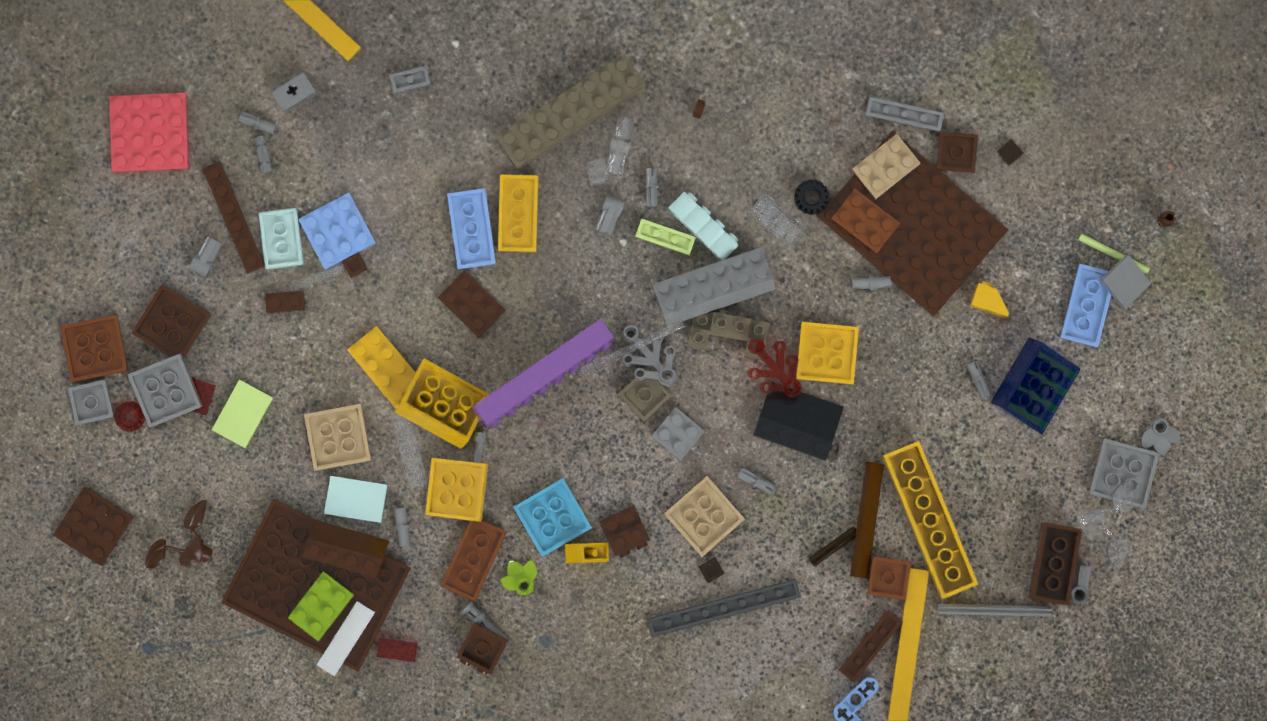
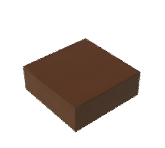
[342,252,368,278]

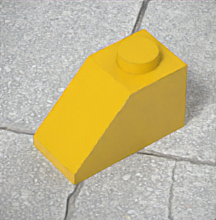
[970,281,1009,318]
[565,542,609,564]

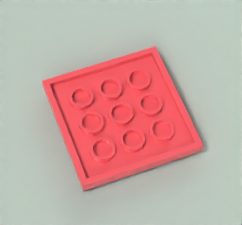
[109,93,189,173]

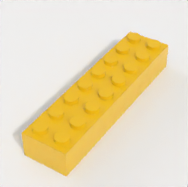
[882,441,978,599]

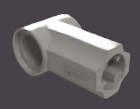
[596,195,626,236]
[189,236,223,278]
[1070,566,1091,604]

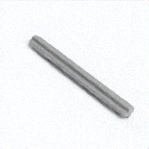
[937,604,1052,617]

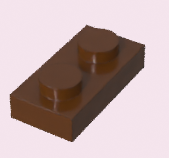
[265,291,305,313]

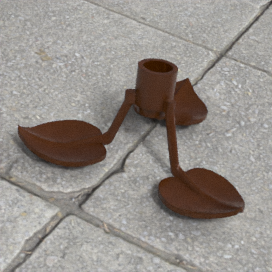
[145,500,213,569]

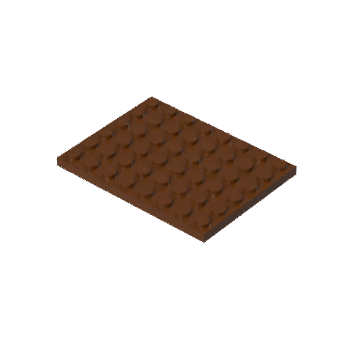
[817,131,1008,317]
[221,499,411,672]

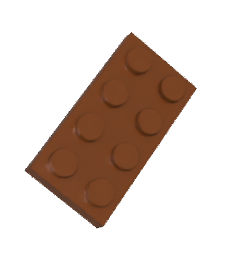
[440,520,507,602]

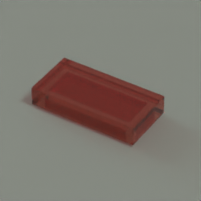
[377,638,418,662]

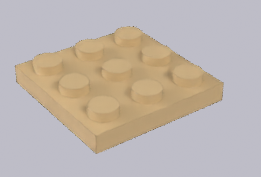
[304,404,372,471]
[664,476,745,557]

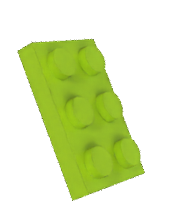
[288,571,354,641]

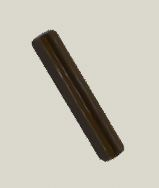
[809,527,856,566]

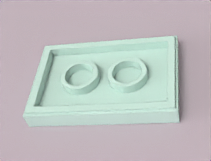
[259,208,304,270]
[324,476,388,523]

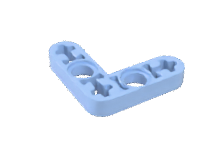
[833,677,879,721]

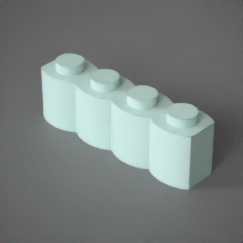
[668,192,739,261]

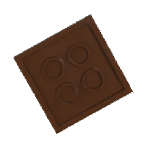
[132,285,211,358]
[53,486,134,566]

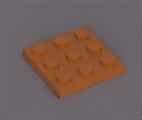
[60,314,129,383]

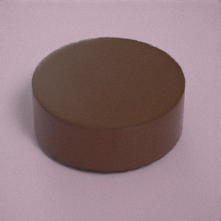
[692,99,705,119]

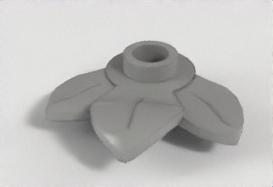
[1142,418,1180,456]

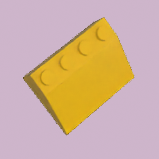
[395,358,490,449]

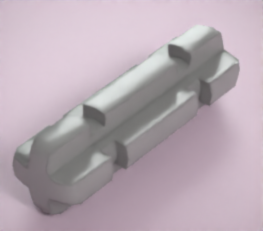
[255,136,272,173]

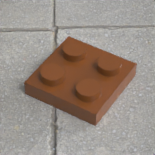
[867,556,911,600]

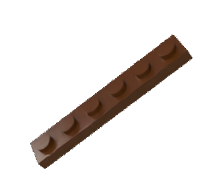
[202,161,265,274]

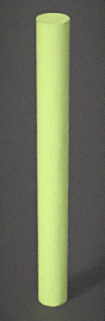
[1078,233,1150,275]

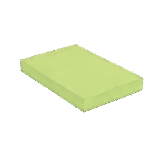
[212,380,273,448]

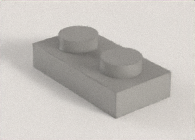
[389,66,431,94]

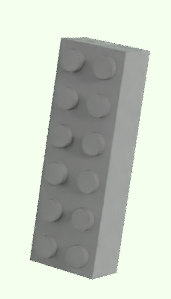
[652,247,776,326]

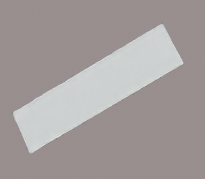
[317,601,375,676]

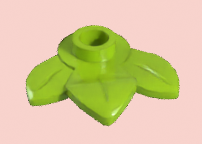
[500,560,537,595]

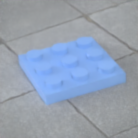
[298,193,376,270]

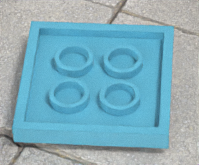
[513,478,592,557]

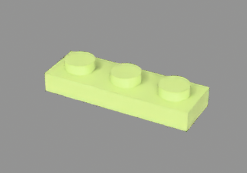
[635,219,696,256]

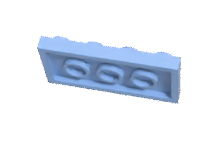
[447,188,496,270]
[1060,264,1111,348]

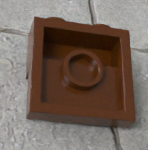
[599,505,650,558]
[457,622,509,675]

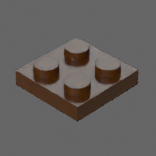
[936,132,978,173]

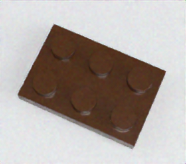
[438,271,505,338]

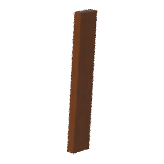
[850,462,884,579]

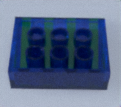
[990,337,1081,435]

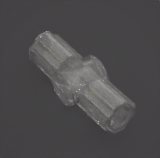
[606,117,634,176]

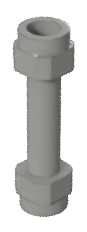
[473,432,486,463]

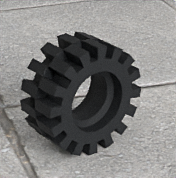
[794,179,829,215]

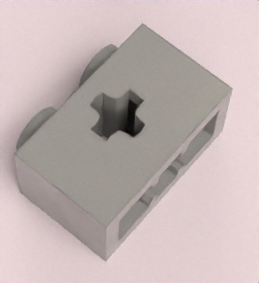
[271,72,317,114]

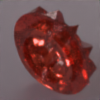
[114,401,145,432]

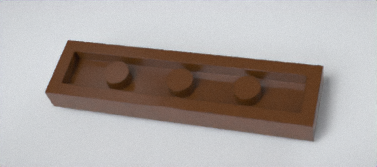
[839,610,903,682]

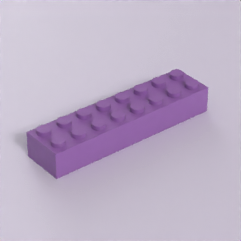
[472,319,614,429]

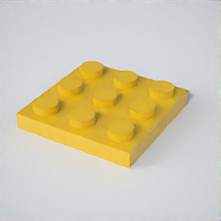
[796,322,859,385]
[425,458,488,522]

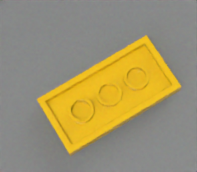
[498,175,539,252]
[347,326,415,409]

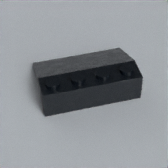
[753,382,844,461]

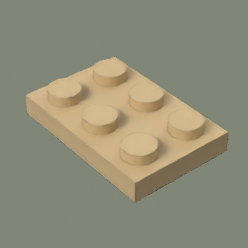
[852,134,921,200]

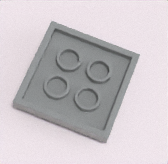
[127,353,203,428]
[1088,438,1160,509]

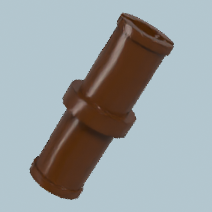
[1157,211,1176,227]

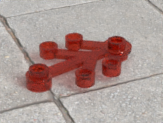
[748,339,802,397]

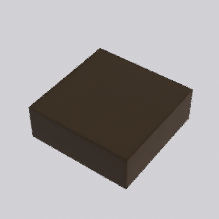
[997,139,1024,166]
[699,557,725,583]

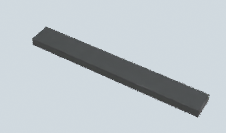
[647,579,801,637]

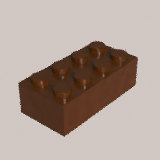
[1028,522,1082,606]

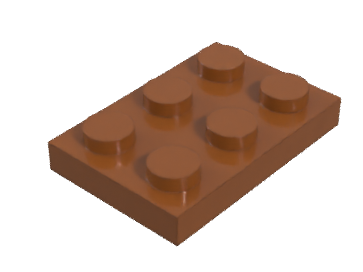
[831,189,900,254]

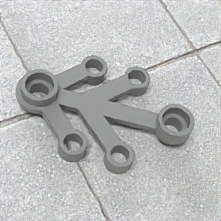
[622,325,677,386]

